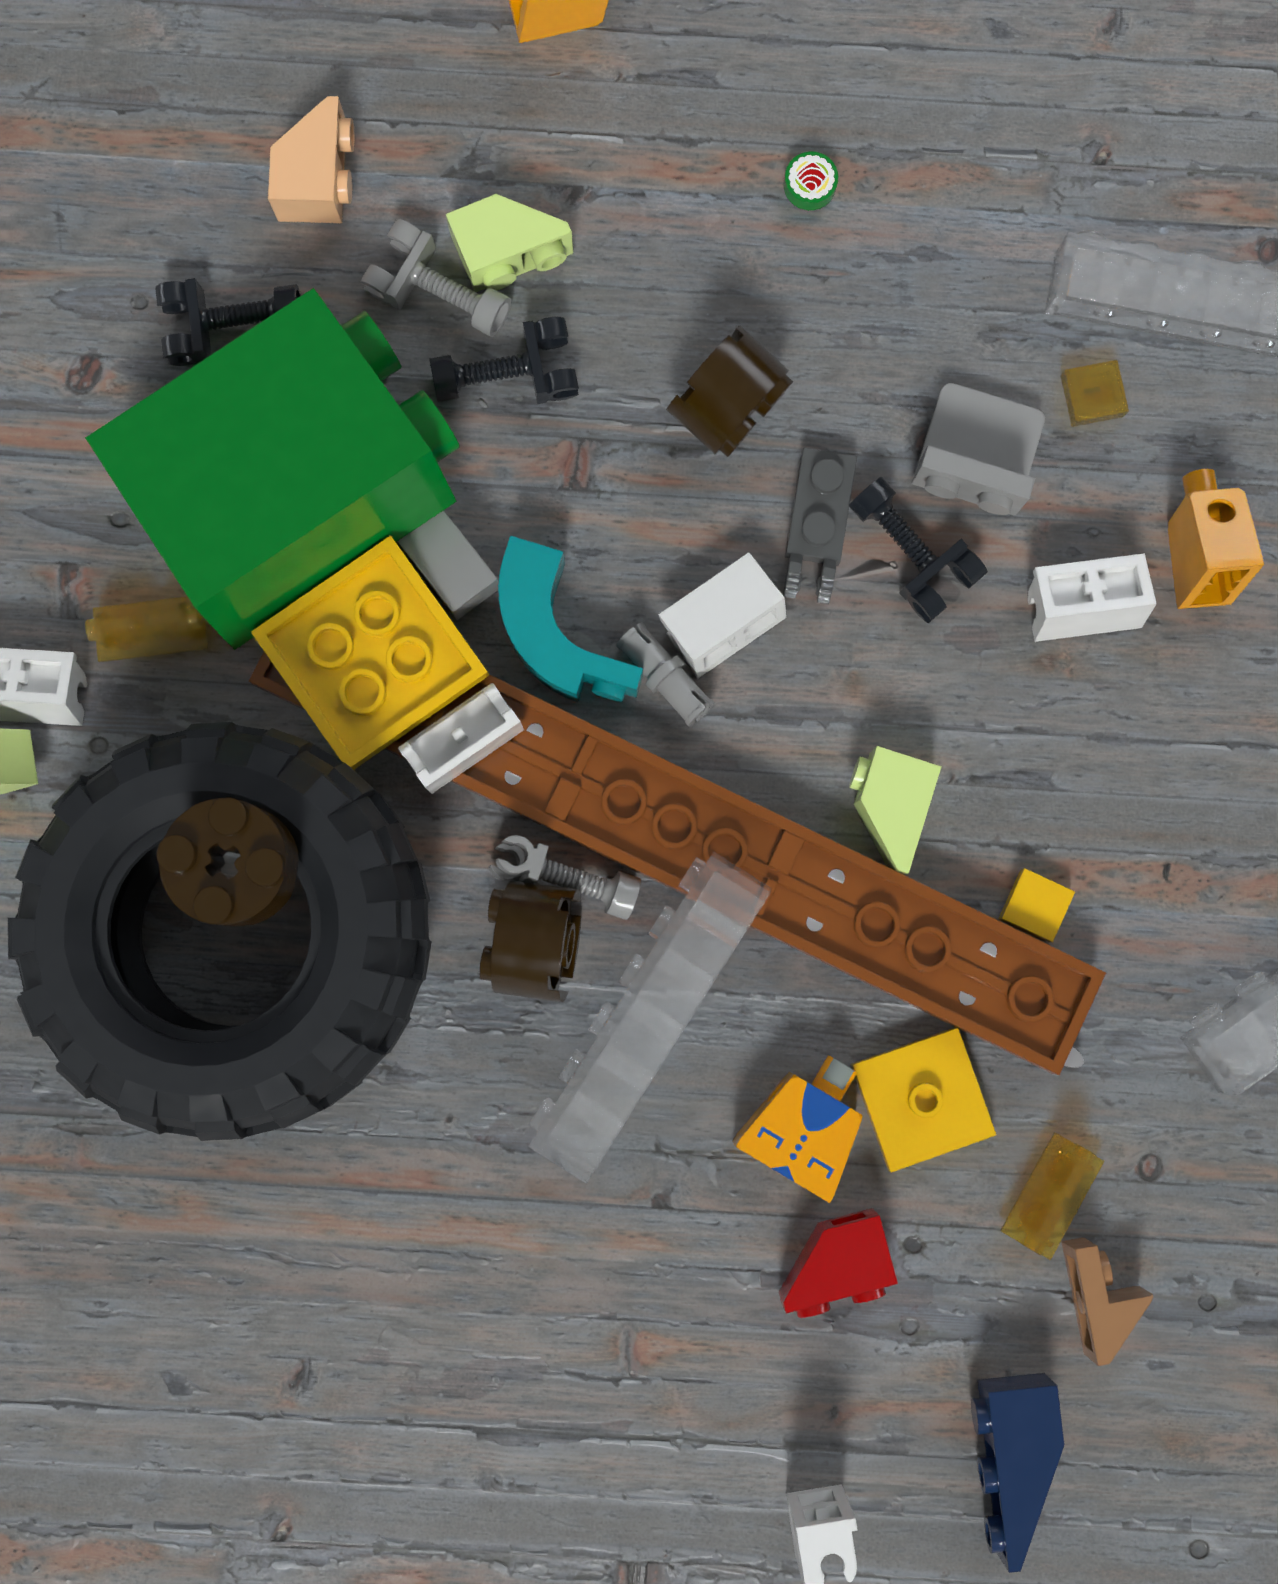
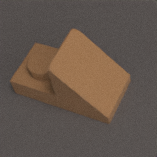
[1061,1237,1153,1366]

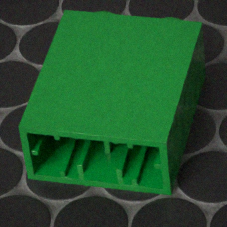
[85,288,460,650]

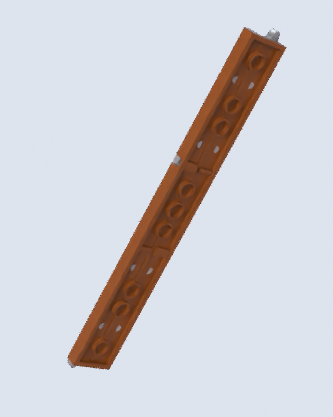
[249,652,1106,1075]

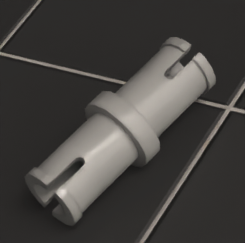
[616,622,715,727]

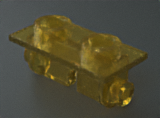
[85,596,209,662]
[1000,1132,1104,1260]

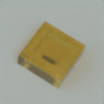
[1060,360,1129,427]

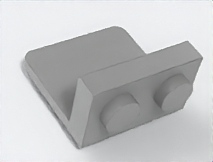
[912,383,1045,516]

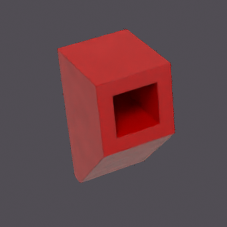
[779,1208,898,1318]

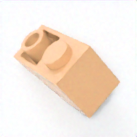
[268,96,355,223]

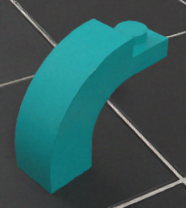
[498,535,643,702]

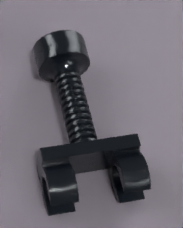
[155,278,301,366]
[429,316,579,404]
[849,476,988,623]

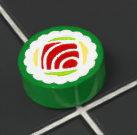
[783,151,838,211]

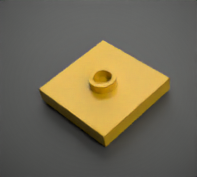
[851,1027,997,1173]

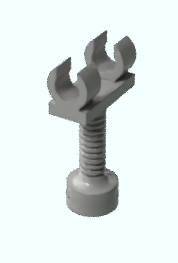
[360,219,511,337]
[488,835,641,920]

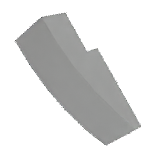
[396,511,499,621]

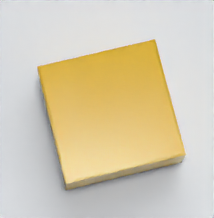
[998,868,1075,943]

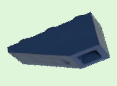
[971,1373,1065,1573]

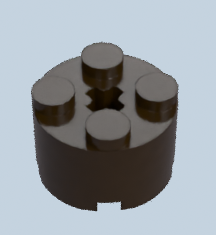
[666,325,793,457]
[157,798,299,926]
[479,881,581,1003]

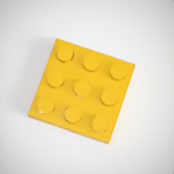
[251,535,489,770]

